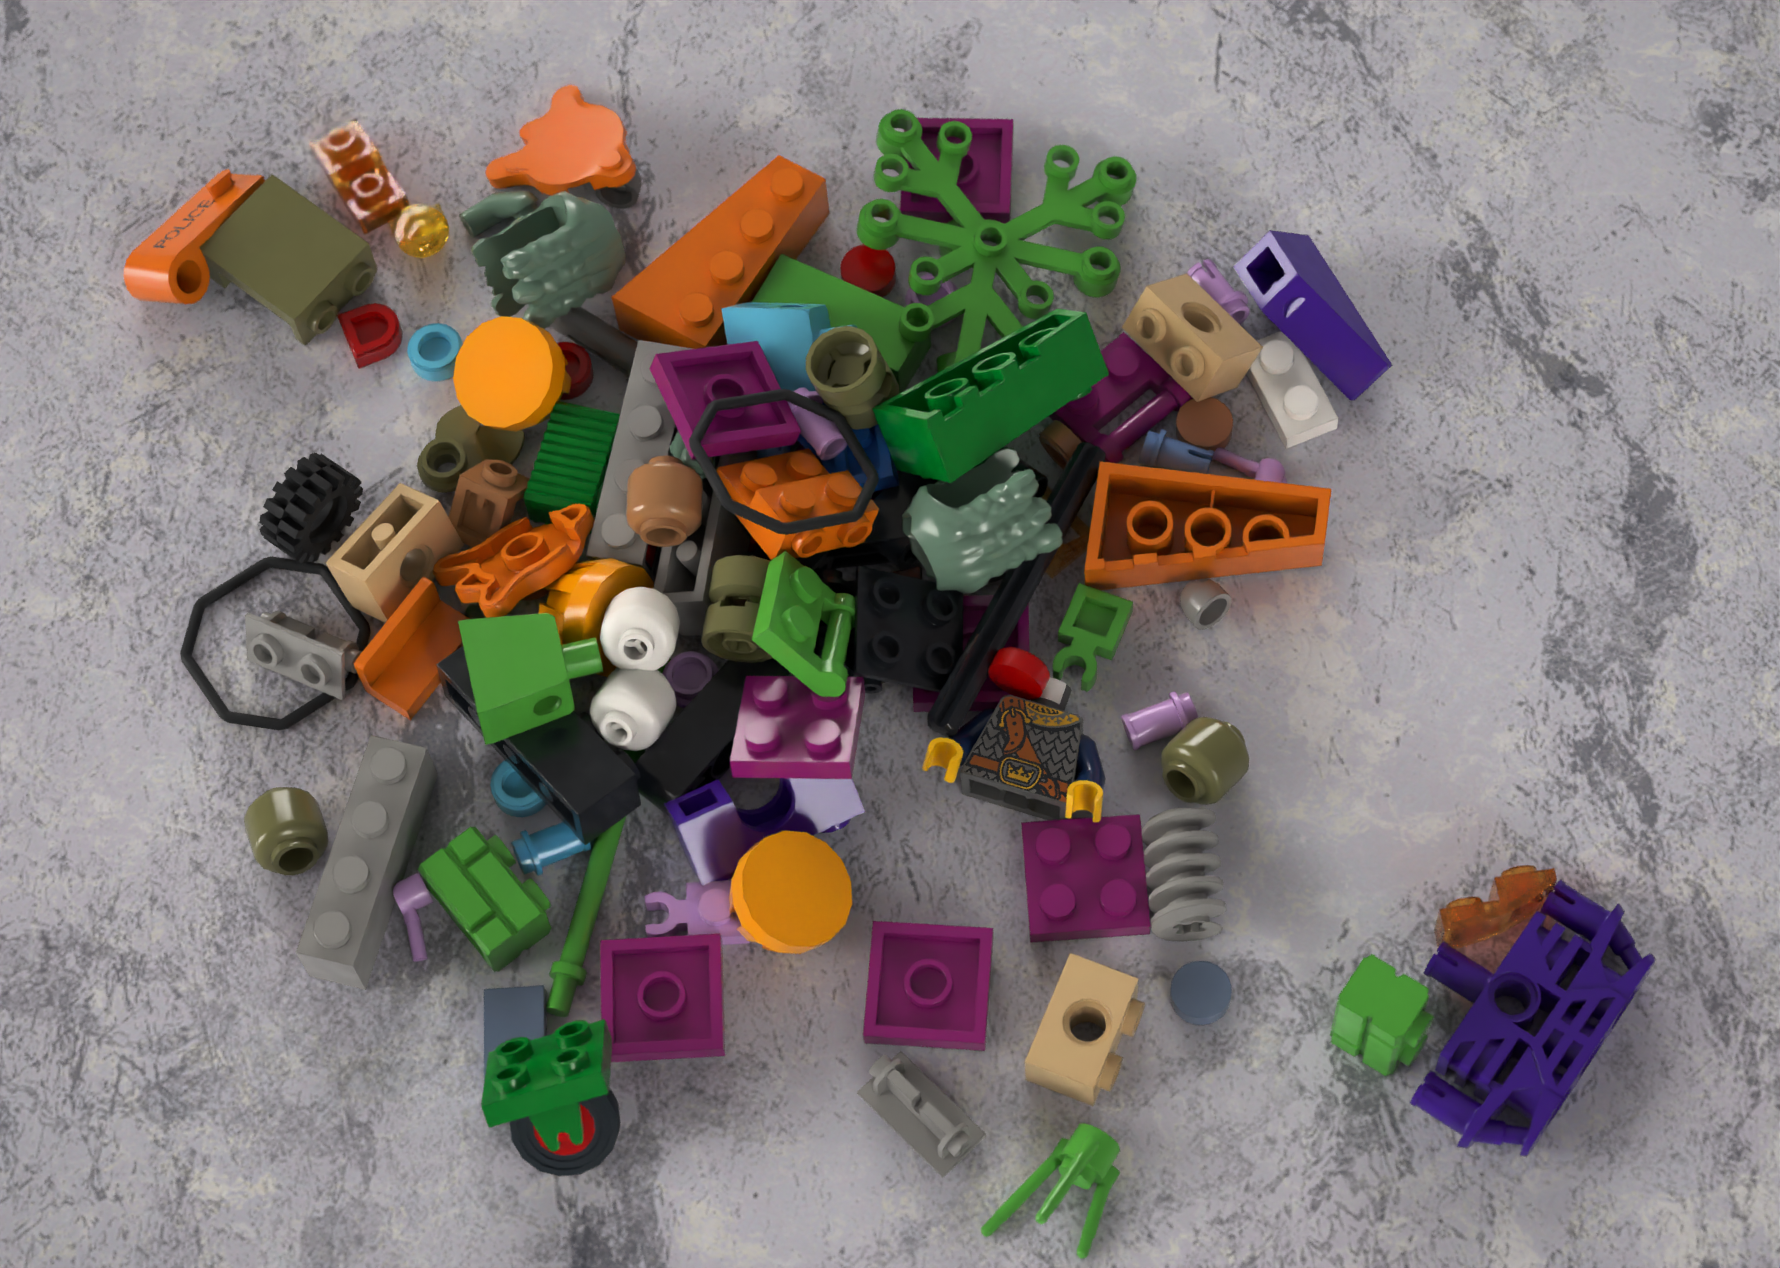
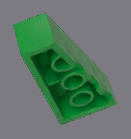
[872,308,1109,483]

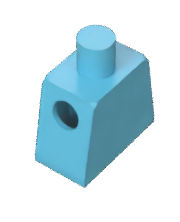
[721,302,857,391]

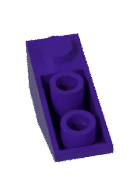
[1233,230,1392,401]

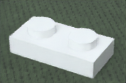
[1246,331,1338,449]

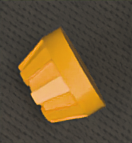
[453,316,572,432]
[538,558,654,677]
[729,831,852,954]

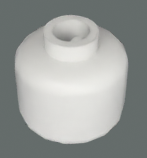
[600,586,680,671]
[589,667,677,751]

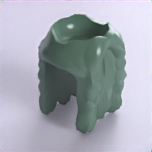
[471,191,626,329]
[902,447,1063,595]

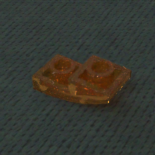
[309,119,412,235]
[1434,865,1557,949]

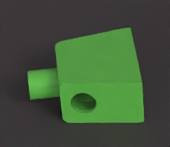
[458,613,603,745]

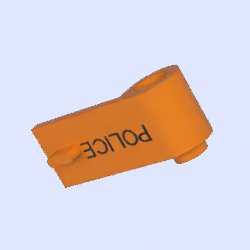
[124,169,266,304]

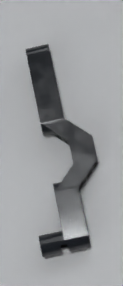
[635,458,1048,816]

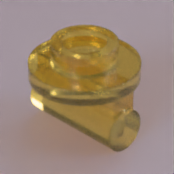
[388,203,449,258]

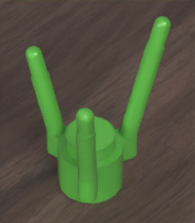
[981,1123,1121,1259]

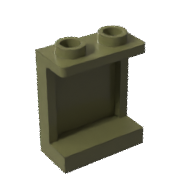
[200,174,378,345]

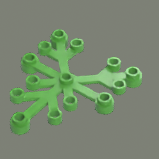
[856,109,1137,369]

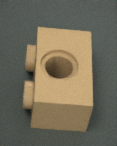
[1122,273,1263,402]
[326,483,464,623]
[1025,953,1145,1106]

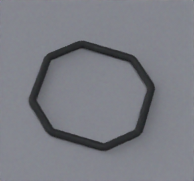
[689,389,879,535]
[180,556,371,730]

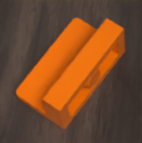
[354,577,470,720]

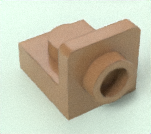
[449,459,530,548]

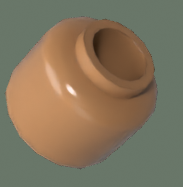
[626,455,703,547]

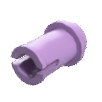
[1187,259,1250,325]
[787,387,847,461]
[1121,691,1198,751]

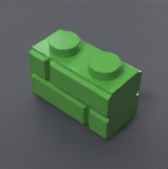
[417,826,552,972]
[1330,954,1434,1076]

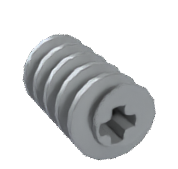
[1142,808,1226,941]

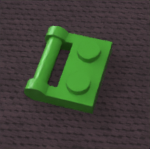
[752,551,855,697]

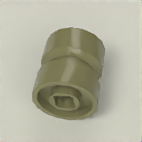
[806,326,899,430]
[701,555,773,663]

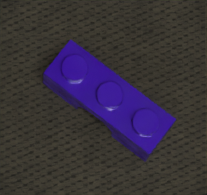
[664,778,865,886]

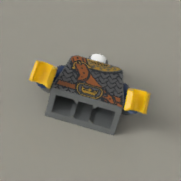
[922,678,1106,822]

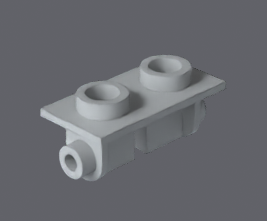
[245,611,362,700]
[857,1051,986,1178]

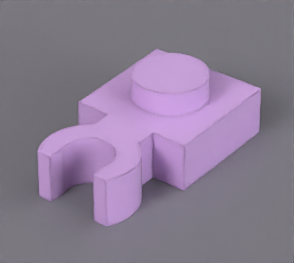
[645,880,750,945]

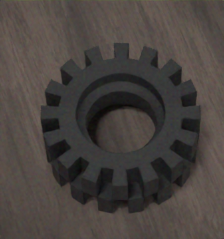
[259,453,363,564]

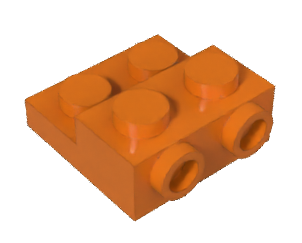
[717,448,879,560]

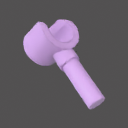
[1213,447,1287,483]
[393,873,433,962]

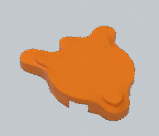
[485,85,636,196]
[433,503,595,618]

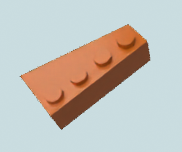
[612,155,829,349]
[1084,461,1331,590]

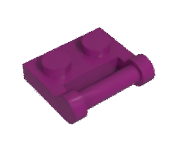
[1049,332,1193,463]

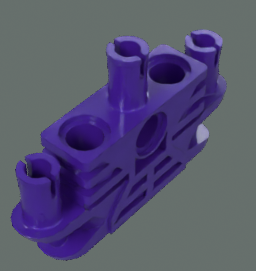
[1410,879,1656,1157]

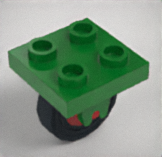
[481,1019,621,1176]

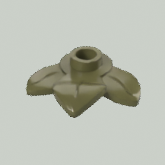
[417,405,525,493]

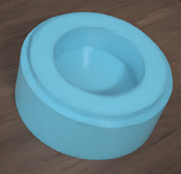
[407,323,463,381]
[490,760,546,817]

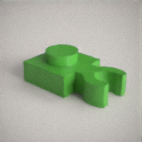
[1052,583,1133,692]

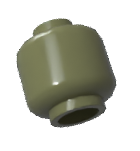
[1161,716,1249,805]
[244,787,329,875]

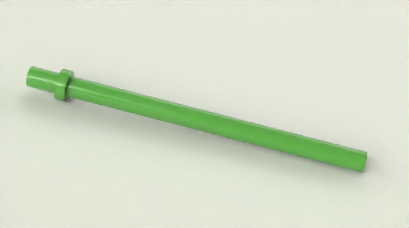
[545,659,671,1017]

